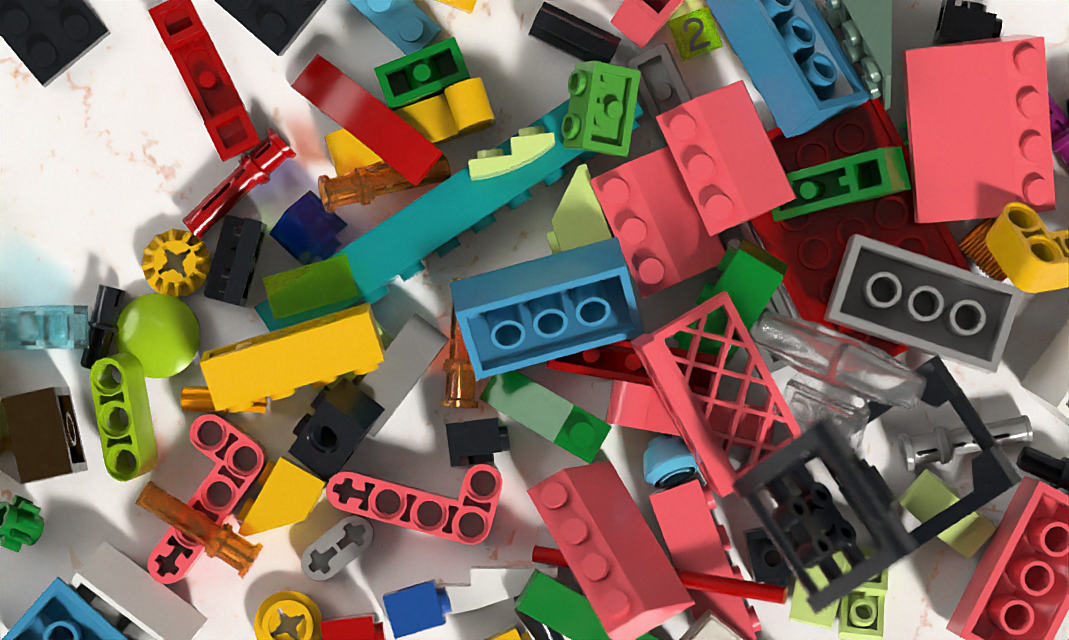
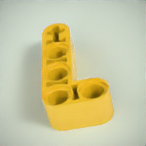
[324,77,496,178]
[985,202,1069,293]

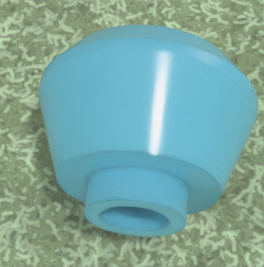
[643,434,698,489]

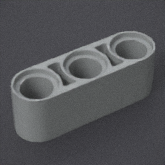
[357,313,450,437]

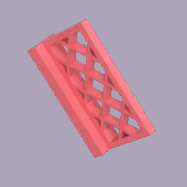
[630,291,801,498]

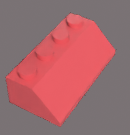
[527,461,694,640]
[945,476,1069,640]

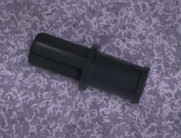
[80,284,126,370]
[1016,446,1069,491]

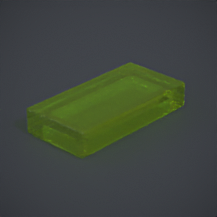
[262,254,359,320]

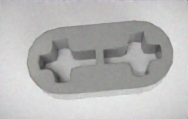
[301,515,375,581]

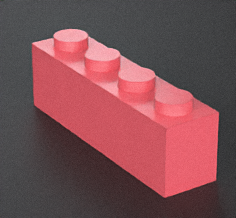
[647,478,762,640]

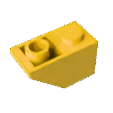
[236,456,328,537]

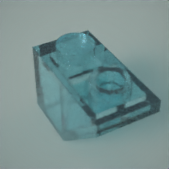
[0,305,89,351]

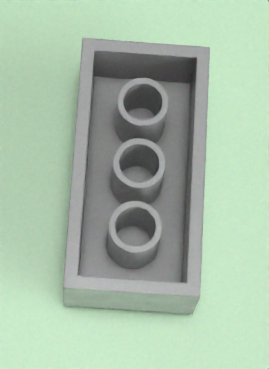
[823,234,1023,374]

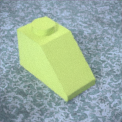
[546,164,612,254]

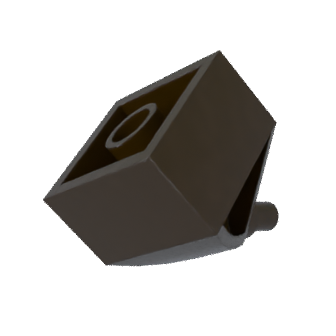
[0,386,88,484]

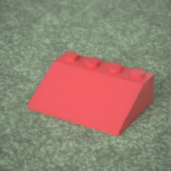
[902,34,1056,223]

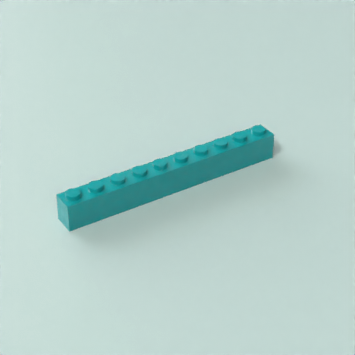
[254,99,644,332]

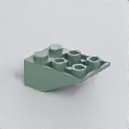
[823,0,893,110]

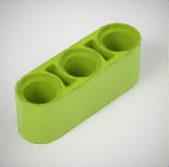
[90,352,158,482]

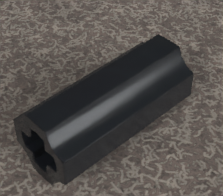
[528,1,621,64]

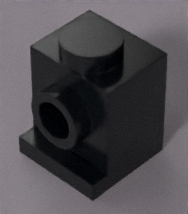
[933,0,1003,45]
[445,417,510,467]
[742,526,794,586]

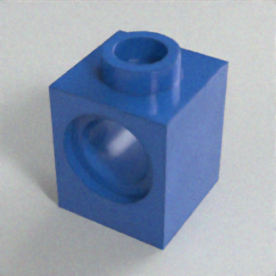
[382,579,452,639]

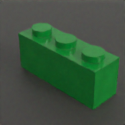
[673,238,789,375]

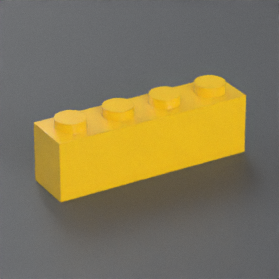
[200,302,385,413]

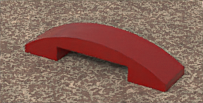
[148,0,262,162]
[290,54,443,187]

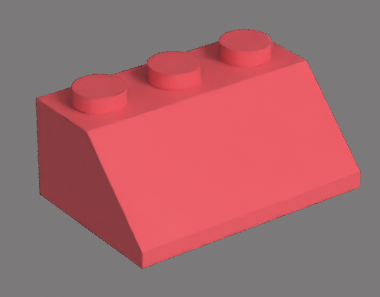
[656,80,797,236]
[590,146,726,299]

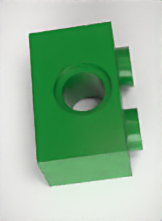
[374,36,471,111]

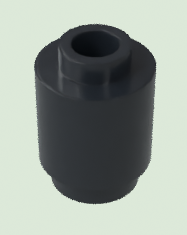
[836,458,897,523]

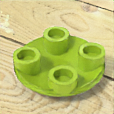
[114,293,200,379]

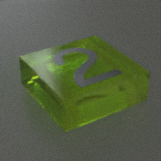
[667,6,723,63]

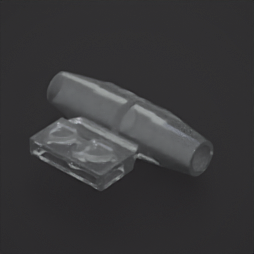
[753,311,927,452]

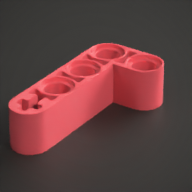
[605,380,777,451]
[148,414,268,584]
[326,463,503,545]

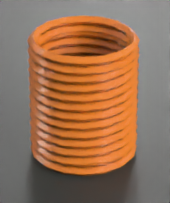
[958,218,1008,282]

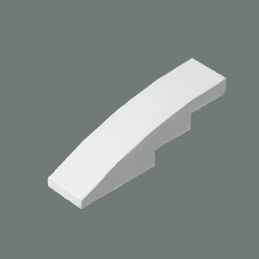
[383,565,557,622]

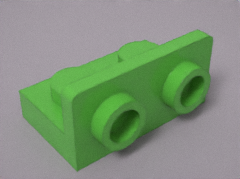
[562,61,641,157]

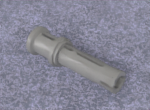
[898,415,1033,472]

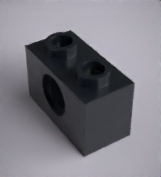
[288,377,385,483]

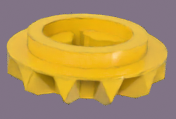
[141,228,211,297]
[254,590,322,640]

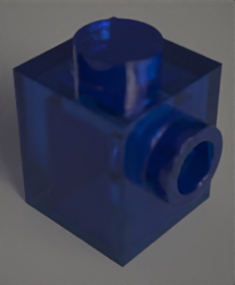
[269,190,348,269]

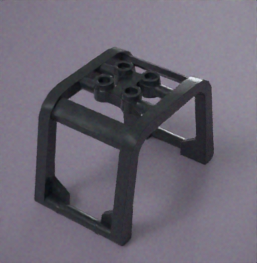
[731,355,1022,615]

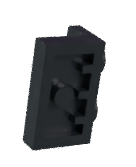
[204,215,268,308]

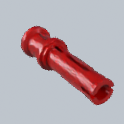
[182,127,297,239]

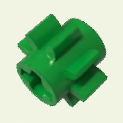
[0,495,44,553]

